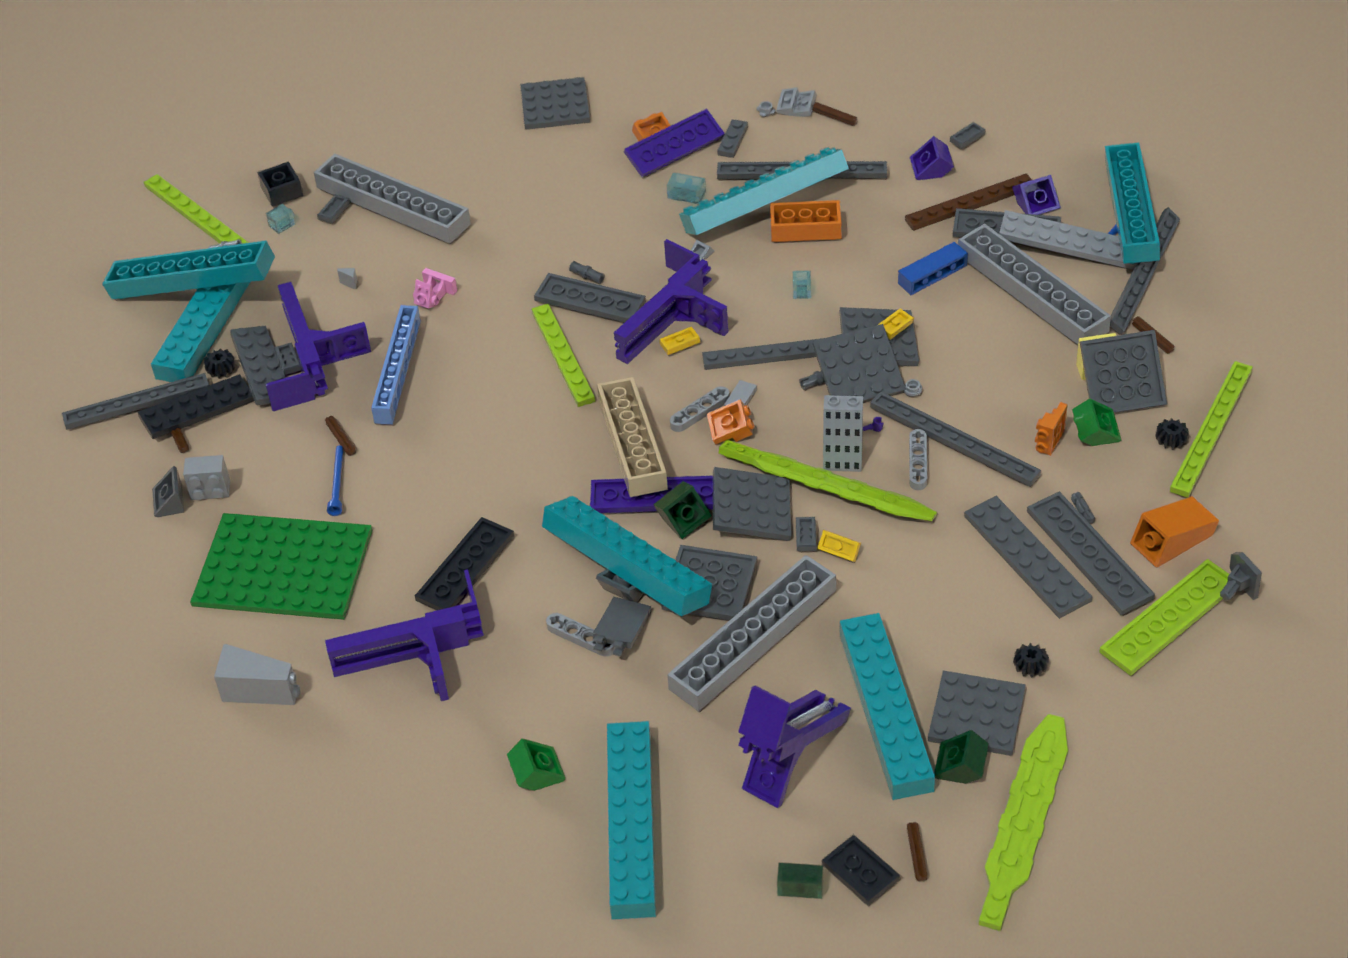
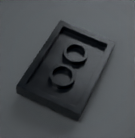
[822,834,900,906]

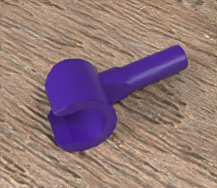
[863,417,884,432]

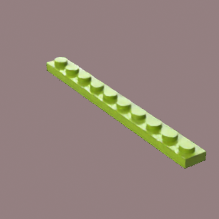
[144,174,249,244]
[1170,361,1253,498]

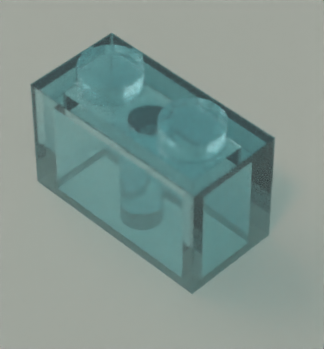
[666,172,706,204]

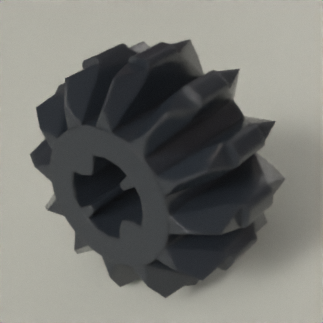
[204,348,235,379]
[1155,418,1189,450]
[1013,642,1049,678]

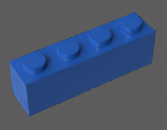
[898,242,968,295]

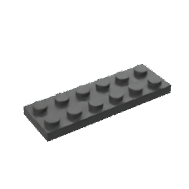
[953,208,1061,238]
[534,273,646,323]
[230,326,286,405]

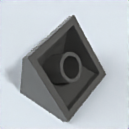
[152,466,184,517]
[596,569,644,603]

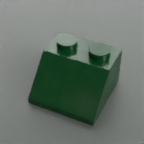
[653,481,712,539]
[934,729,989,784]

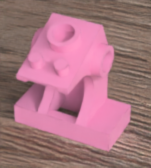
[413,268,457,309]

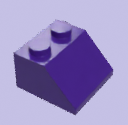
[910,136,954,180]
[1012,175,1061,215]

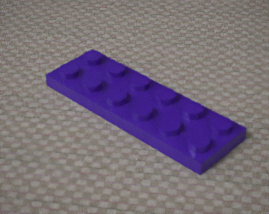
[624,108,725,177]

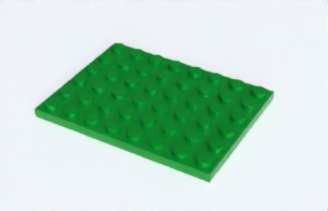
[190,513,372,620]

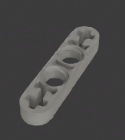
[670,386,730,432]
[909,429,927,490]
[546,613,615,657]

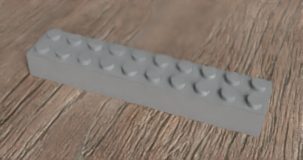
[314,154,471,244]
[958,224,1111,345]
[667,555,836,711]

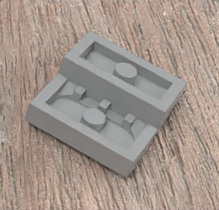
[776,87,817,117]

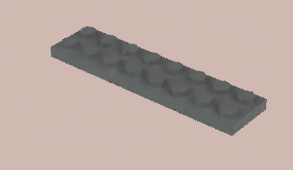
[1027,491,1155,616]
[964,495,1092,619]

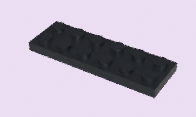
[138,374,254,439]
[415,517,514,610]

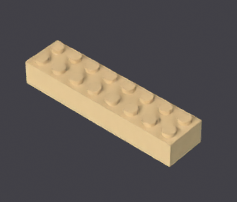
[597,377,668,497]

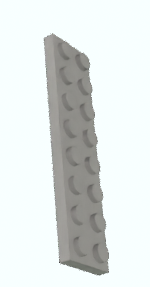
[999,210,1137,270]

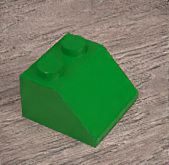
[1072,398,1122,446]
[507,738,566,791]

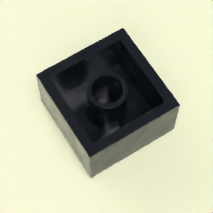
[257,161,304,207]

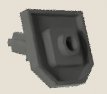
[1220,552,1262,600]

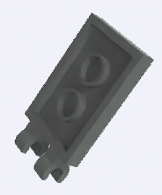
[593,597,651,657]

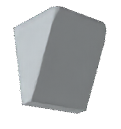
[690,240,714,261]
[337,268,357,289]

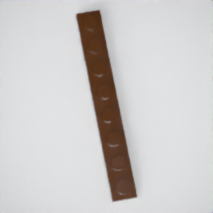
[905,173,1032,231]

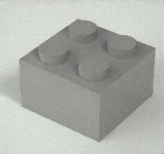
[183,455,230,500]

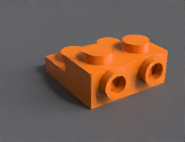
[632,112,671,141]
[707,399,755,445]
[1035,402,1068,456]

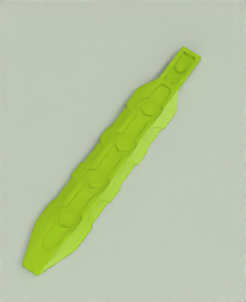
[718,440,937,521]
[979,714,1068,931]

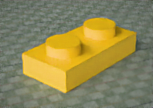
[878,309,914,340]
[659,326,700,355]
[817,530,861,562]

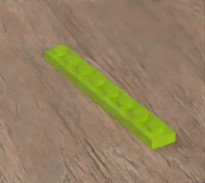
[531,304,595,407]

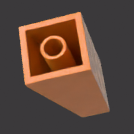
[1130,496,1219,568]

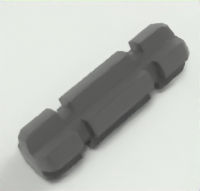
[1071,492,1095,524]

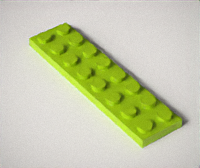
[1099,559,1229,676]

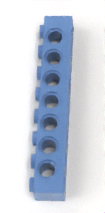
[371,305,421,424]

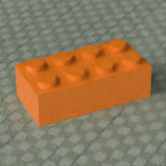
[770,200,841,242]

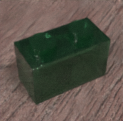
[777,862,823,899]

